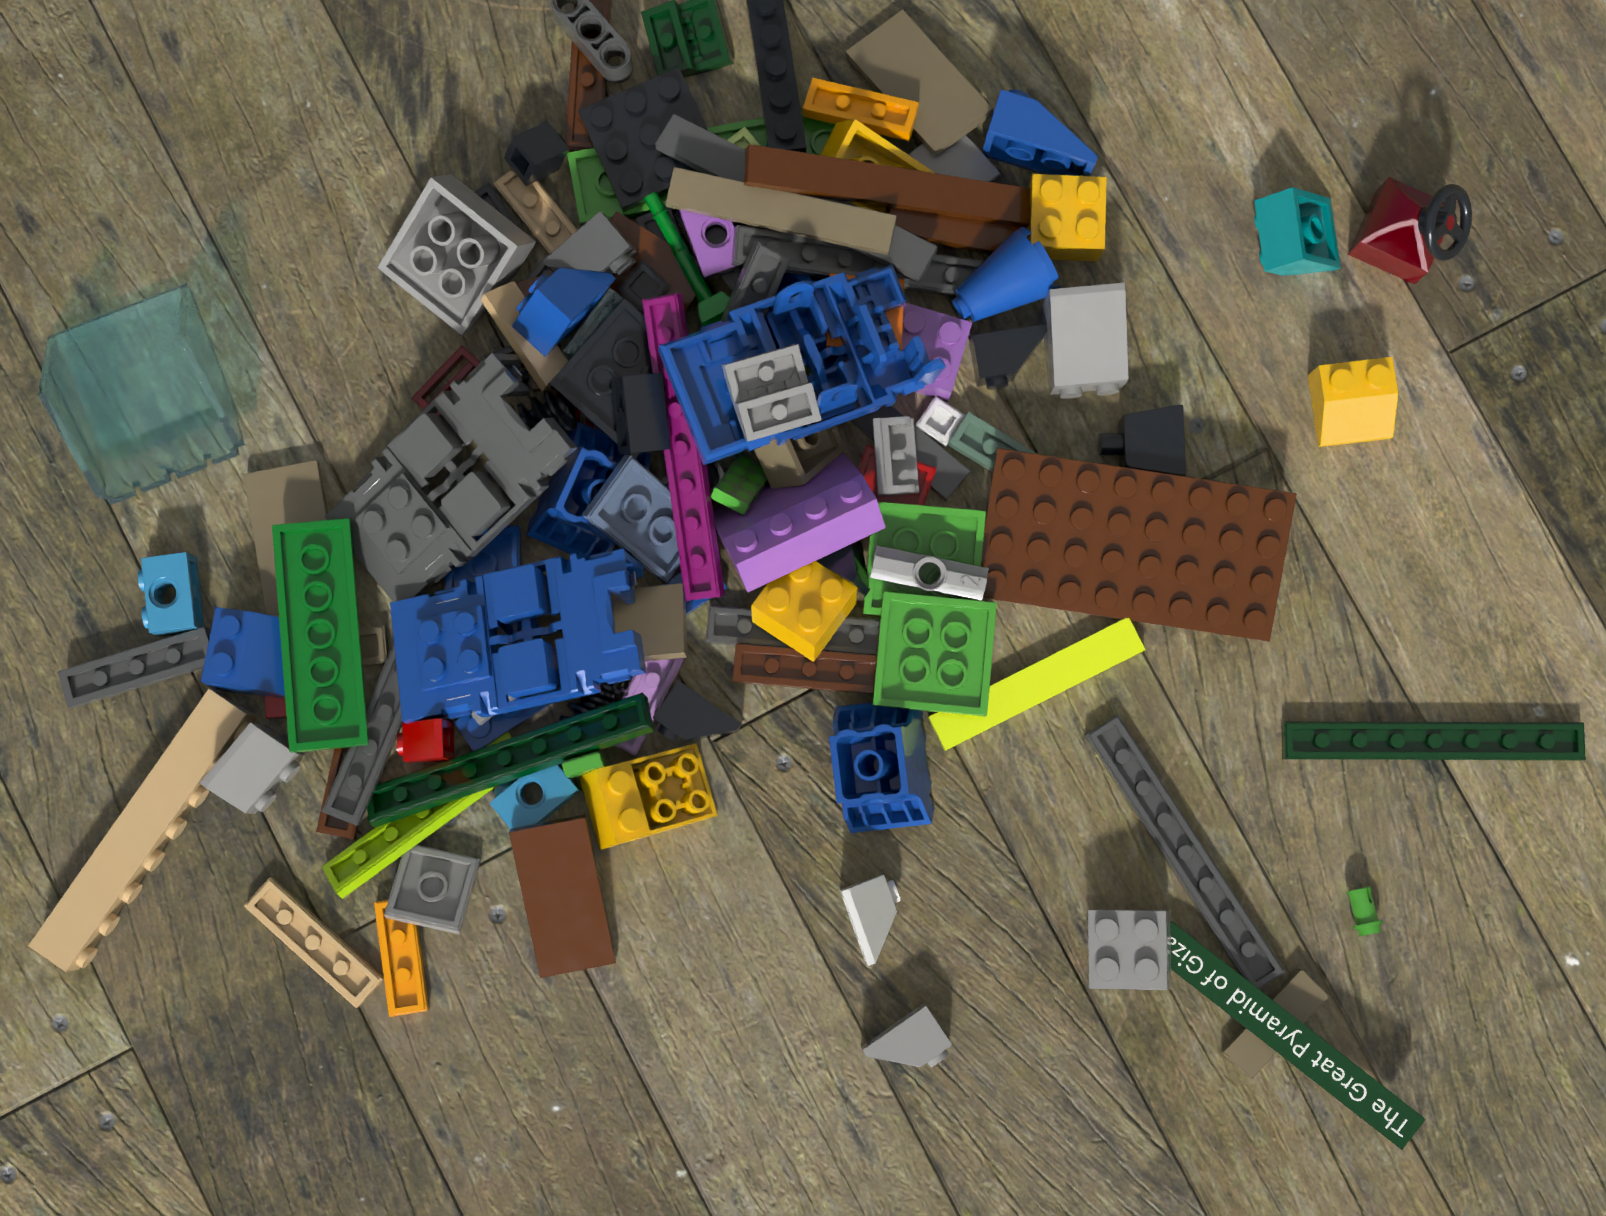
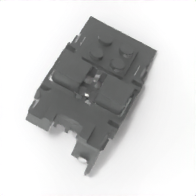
[325,353,578,602]

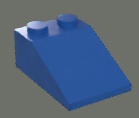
[982,89,1098,176]
[201,607,285,699]

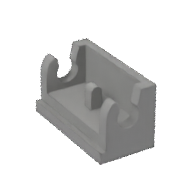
[872,416,919,496]

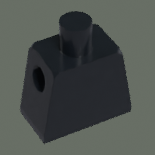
[1098,405,1186,476]

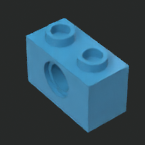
[138,552,205,637]
[490,764,582,829]

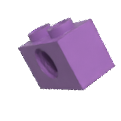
[679,210,741,280]

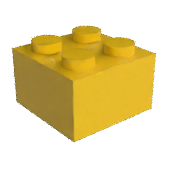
[1027,174,1107,262]
[751,561,858,662]

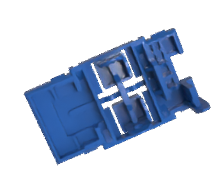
[658,265,946,465]

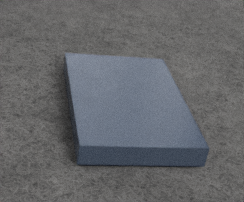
[582,454,680,583]

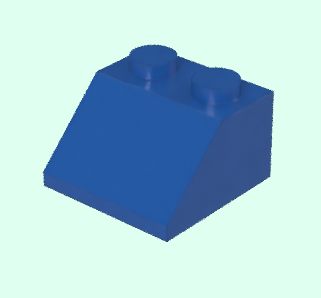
[512,268,616,357]

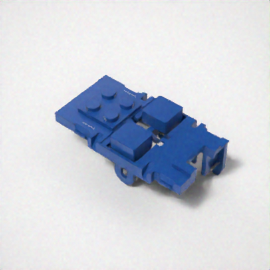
[390,548,646,724]

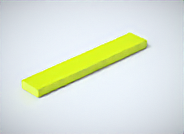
[928,618,1146,751]

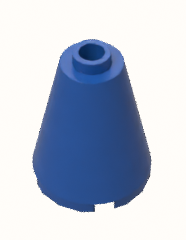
[952,227,1061,322]

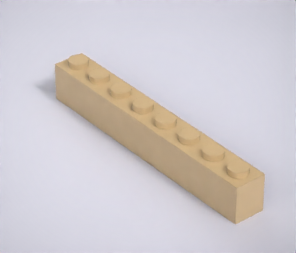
[28,689,256,972]

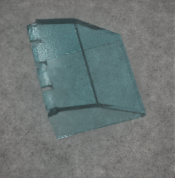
[38,283,245,505]

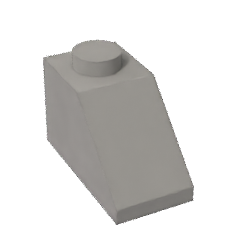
[861,1003,952,1067]

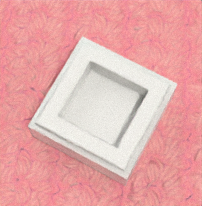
[916,396,966,448]

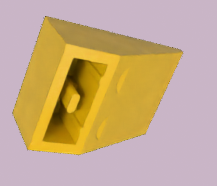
[579,743,718,850]

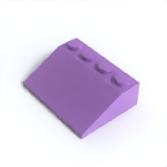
[713,452,886,592]

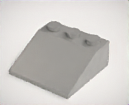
[377,174,536,336]

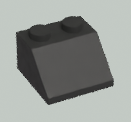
[543,211,639,276]

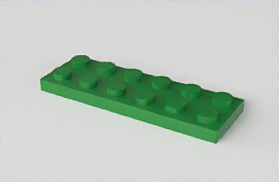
[272,518,369,753]

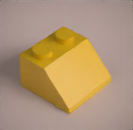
[1308,357,1398,447]

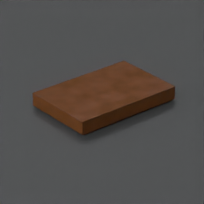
[606,211,706,315]

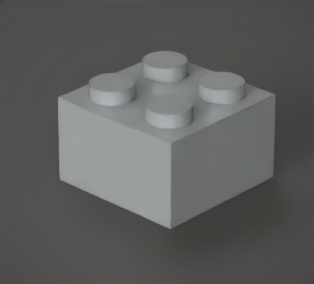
[1088,909,1171,990]

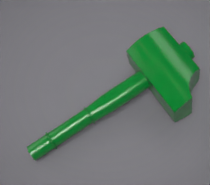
[644,191,730,331]

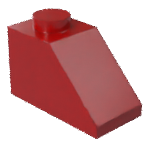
[397,718,455,763]

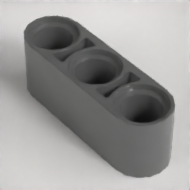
[551,0,633,84]

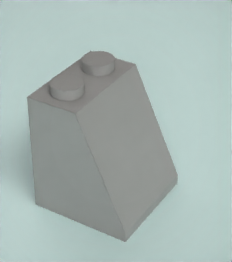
[1040,282,1129,399]

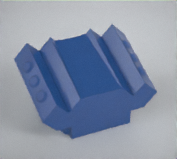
[527,422,651,559]
[829,703,935,833]

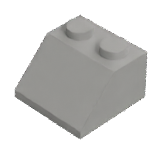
[200,722,304,814]

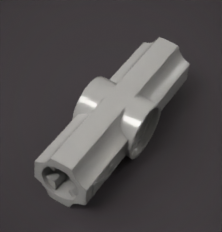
[870,545,989,600]

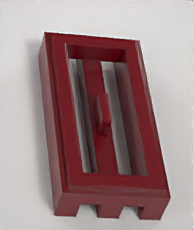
[411,345,481,415]

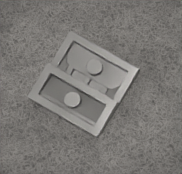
[909,135,1001,182]
[722,344,822,442]

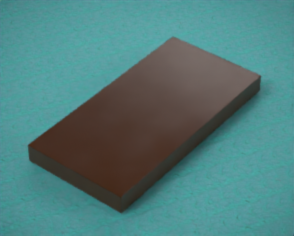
[509,814,616,978]

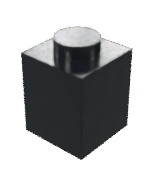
[504,121,569,186]

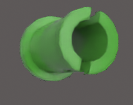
[1347,887,1384,937]

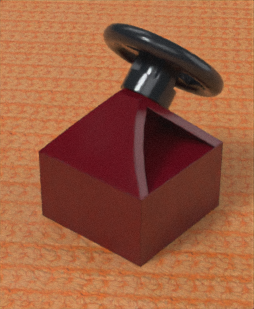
[1348,177,1472,285]

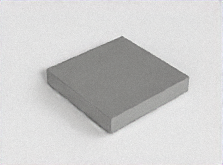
[384,845,481,935]

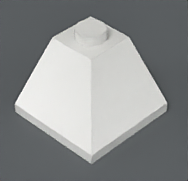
[840,875,901,966]

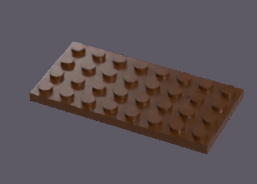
[981,447,1297,642]

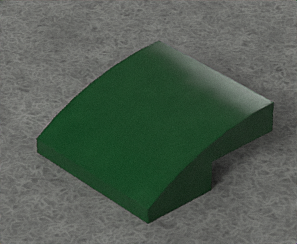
[641,0,734,78]

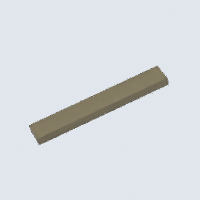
[665,167,897,255]

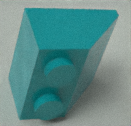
[1254,187,1341,276]

